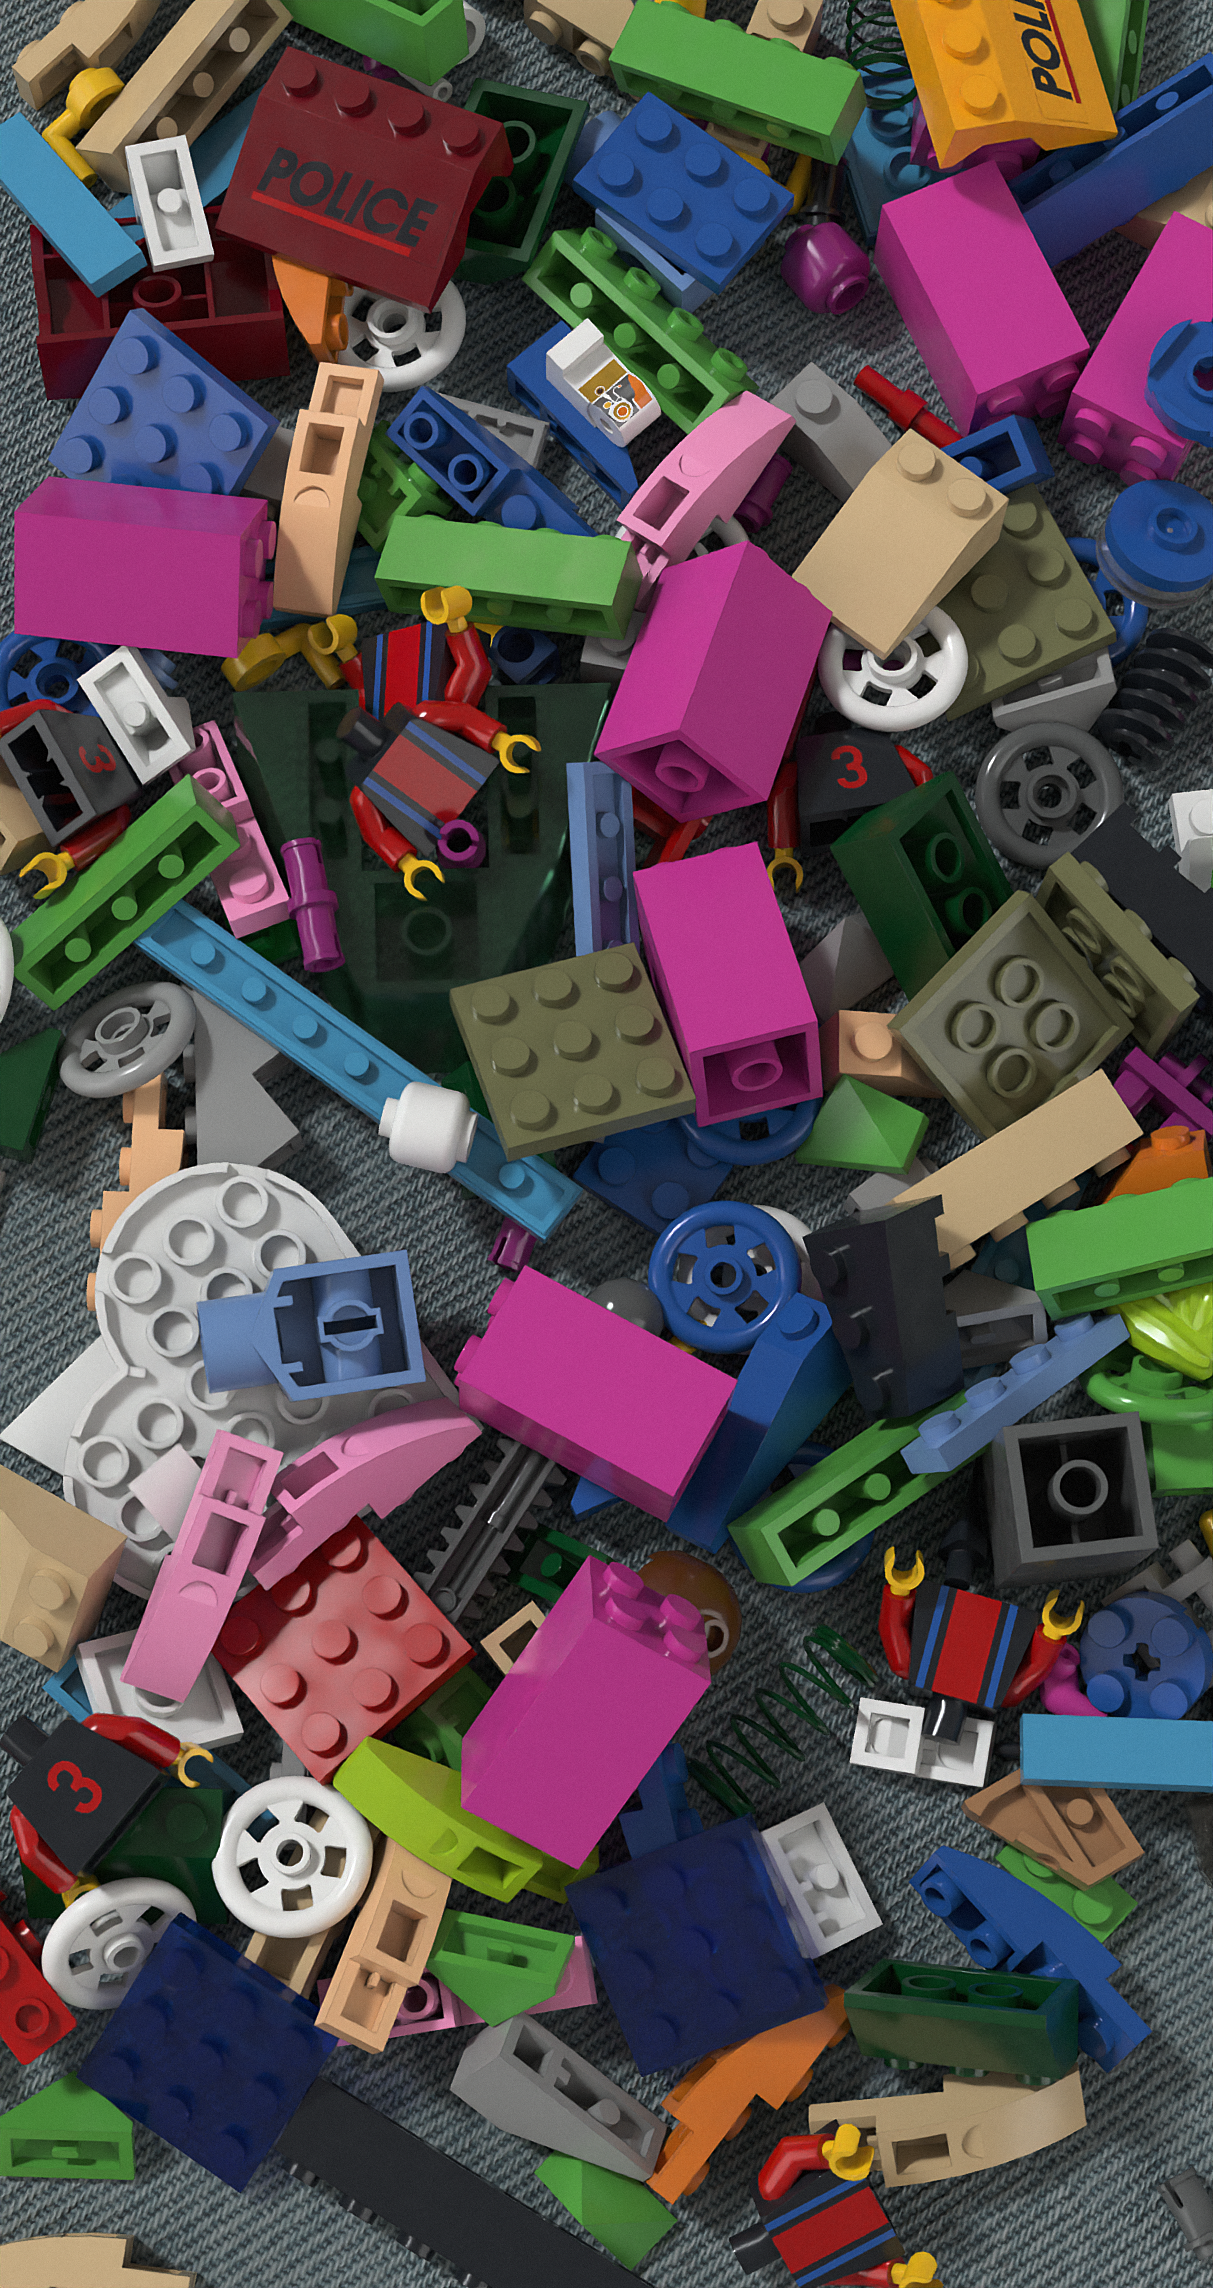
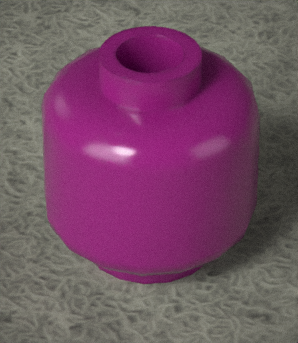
[780,222,870,315]

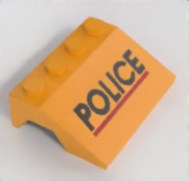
[890,0,1118,169]

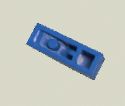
[507,320,639,511]

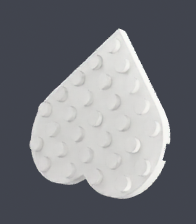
[63,1162,484,1602]

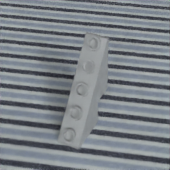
[182,908,305,1171]

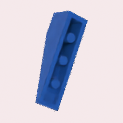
[664,1292,853,1554]

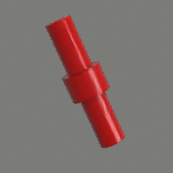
[853,365,964,449]

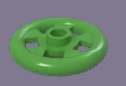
[1078,1341,1213,1425]

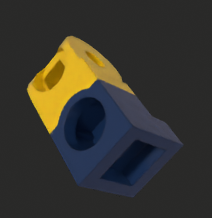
[466,621,563,710]

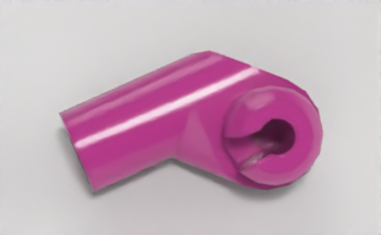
[1038,1642,1109,1717]

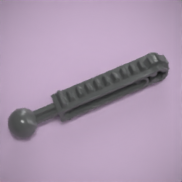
[412,1278,664,1642]

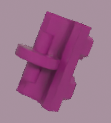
[1113,1047,1213,1143]

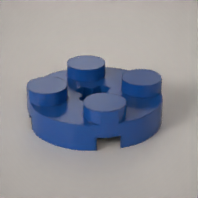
[1144,318,1213,448]
[1079,1591,1213,1720]

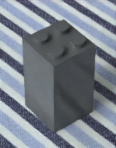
[979,1411,1159,1590]

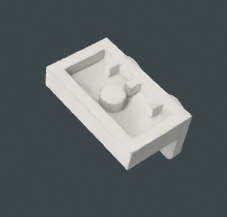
[734,1802,883,1968]

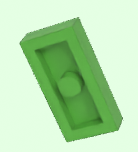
[993,1843,1138,1944]

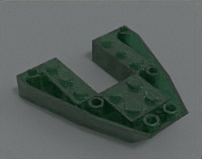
[232,683,611,1074]

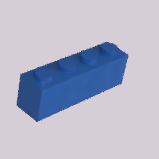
[1006,52,1213,268]

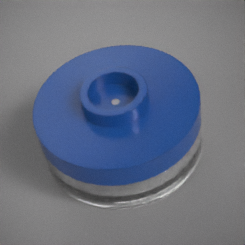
[1095,479,1213,609]

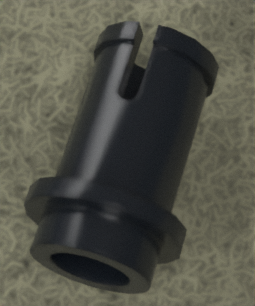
[798,157,850,227]

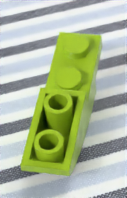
[333,1736,599,1904]

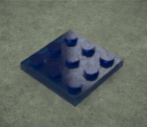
[564,1811,830,2077]
[76,1912,341,2193]

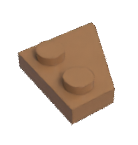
[961,1769,1145,1892]

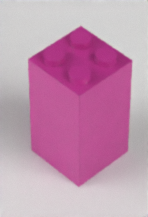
[873,159,1090,438]
[1057,211,1213,486]
[14,476,277,658]
[593,540,833,823]
[632,842,823,1128]
[454,1265,738,1523]
[461,1555,711,1870]

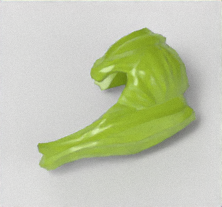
[1102,1281,1213,1382]

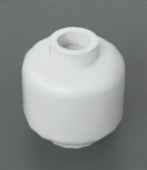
[378,1082,479,1173]

